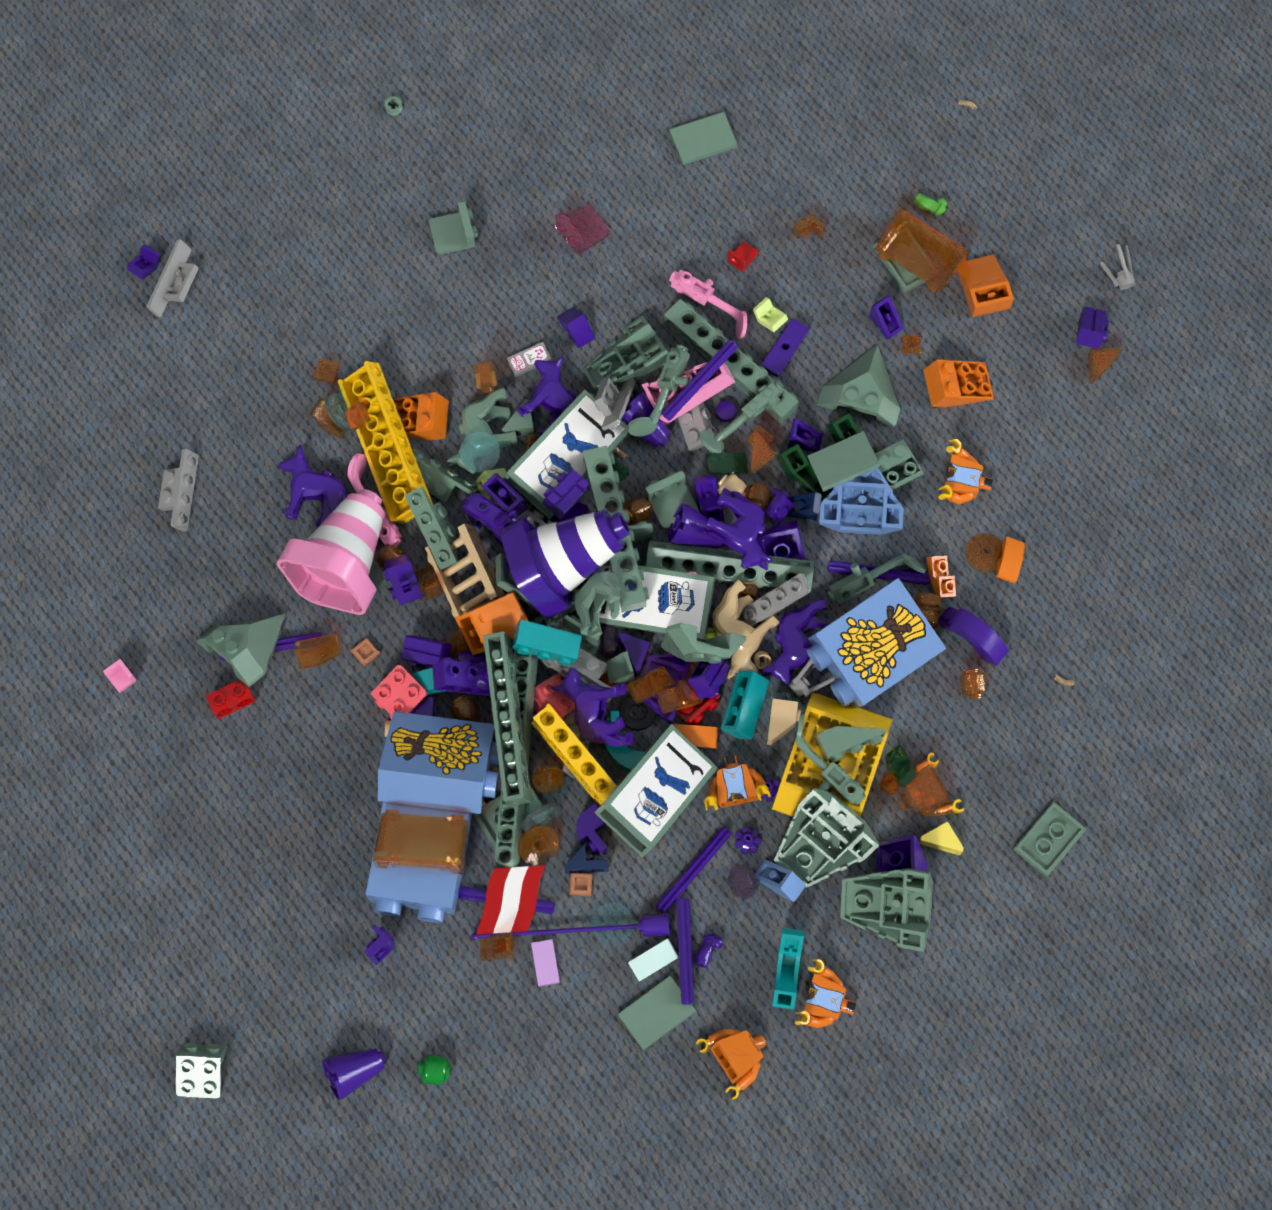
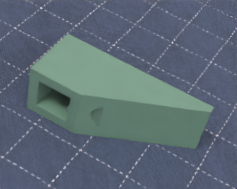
[815,726,886,762]

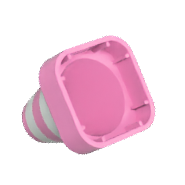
[277,489,385,615]

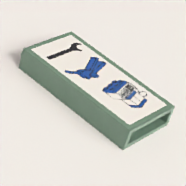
[504,390,629,520]
[582,561,716,640]
[594,724,718,857]

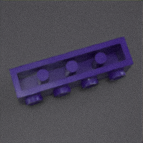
[432,657,491,696]

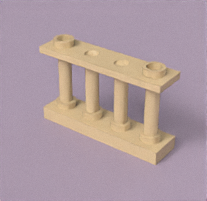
[425,524,505,618]

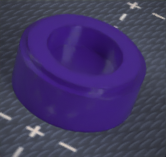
[716,401,736,422]

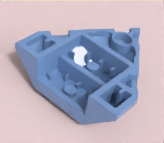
[819,468,904,535]

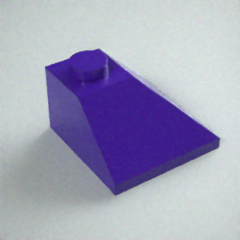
[757,520,806,575]
[876,834,927,873]

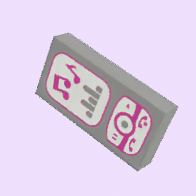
[507,342,552,377]

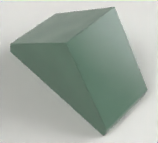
[502,399,534,437]
[606,651,635,683]

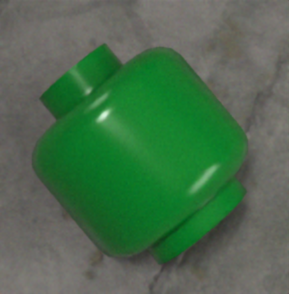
[417,1054,450,1086]

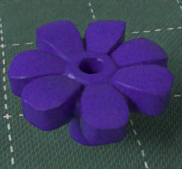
[761,775,780,802]
[734,827,761,855]

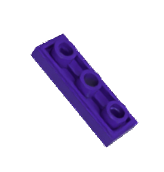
[761,319,810,378]

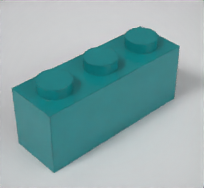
[511,619,582,666]
[721,671,769,740]

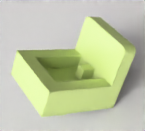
[753,297,788,332]

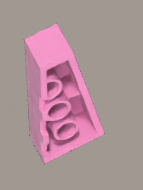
[642,362,735,424]

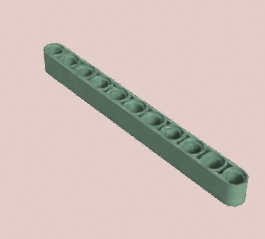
[495,650,538,868]

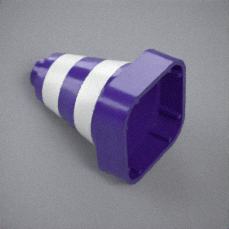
[500,509,630,619]

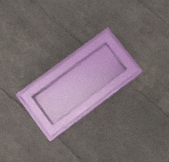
[531,939,560,987]

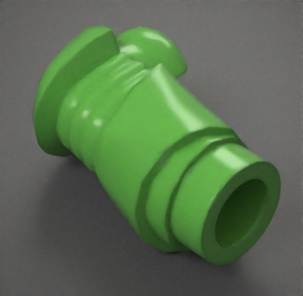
[913,193,947,216]

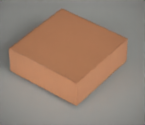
[351,638,380,667]
[570,873,592,896]

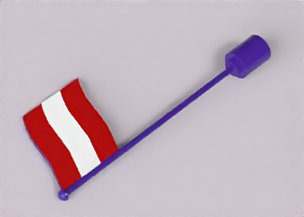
[472,865,670,941]

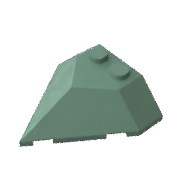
[817,345,900,427]
[196,613,287,687]
[661,623,746,664]

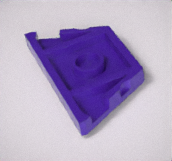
[637,653,690,724]

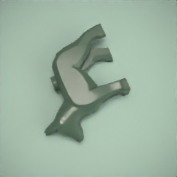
[447,388,518,474]
[566,570,621,639]

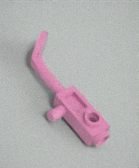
[669,270,747,339]
[348,453,402,548]

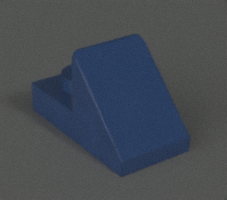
[786,492,821,520]
[565,844,608,874]

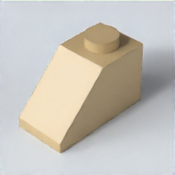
[767,699,801,745]

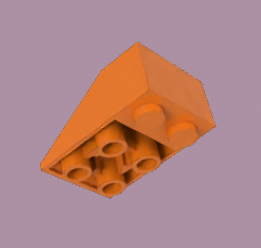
[955,255,1014,317]
[923,360,994,407]
[393,392,449,441]
[455,592,528,655]

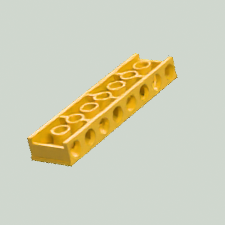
[338,361,433,524]
[531,703,617,806]

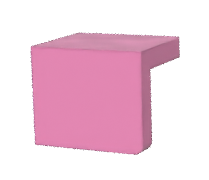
[103,659,137,693]

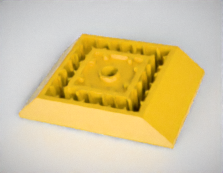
[772,692,892,817]

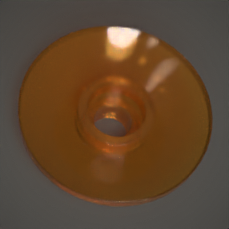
[965,533,1003,573]
[519,825,560,866]

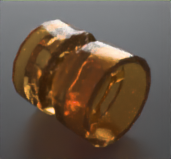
[914,593,942,629]

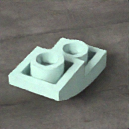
[628,939,679,981]

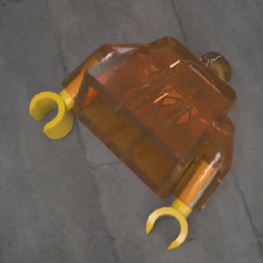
[896,753,964,817]

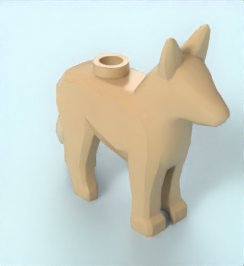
[712,580,780,679]

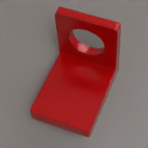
[727,241,759,272]

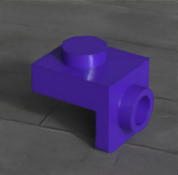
[127,244,159,280]
[764,488,795,524]

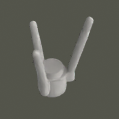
[1100,244,1136,290]
[788,660,836,697]

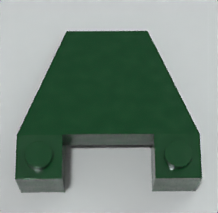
[775,413,860,502]

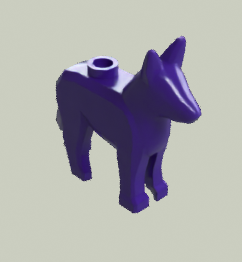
[517,355,576,436]
[279,445,346,526]
[702,488,772,570]
[461,493,518,546]
[761,599,828,686]
[550,668,634,747]

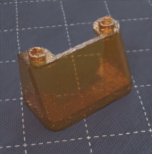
[874,208,971,293]
[373,810,468,875]

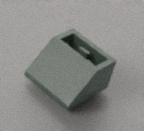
[875,439,924,490]

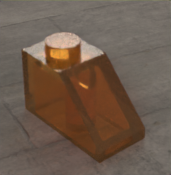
[473,362,497,394]
[295,634,341,669]

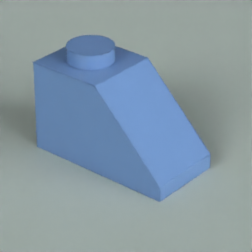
[753,860,806,902]

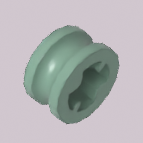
[385,96,403,116]

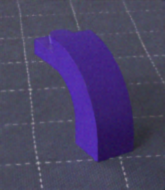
[936,606,1009,666]

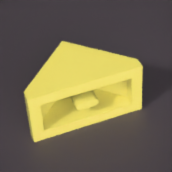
[919,822,964,855]

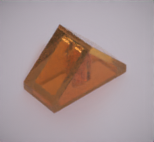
[1087,348,1122,384]
[750,431,777,474]
[414,565,444,601]
[480,933,515,961]

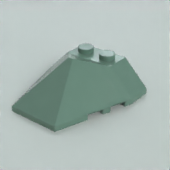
[583,315,669,391]
[774,788,879,888]
[840,869,933,952]

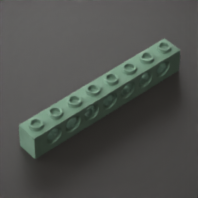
[664,299,799,424]
[583,446,649,612]
[646,540,814,592]
[483,631,532,806]

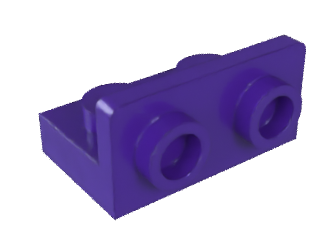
[364,925,395,965]

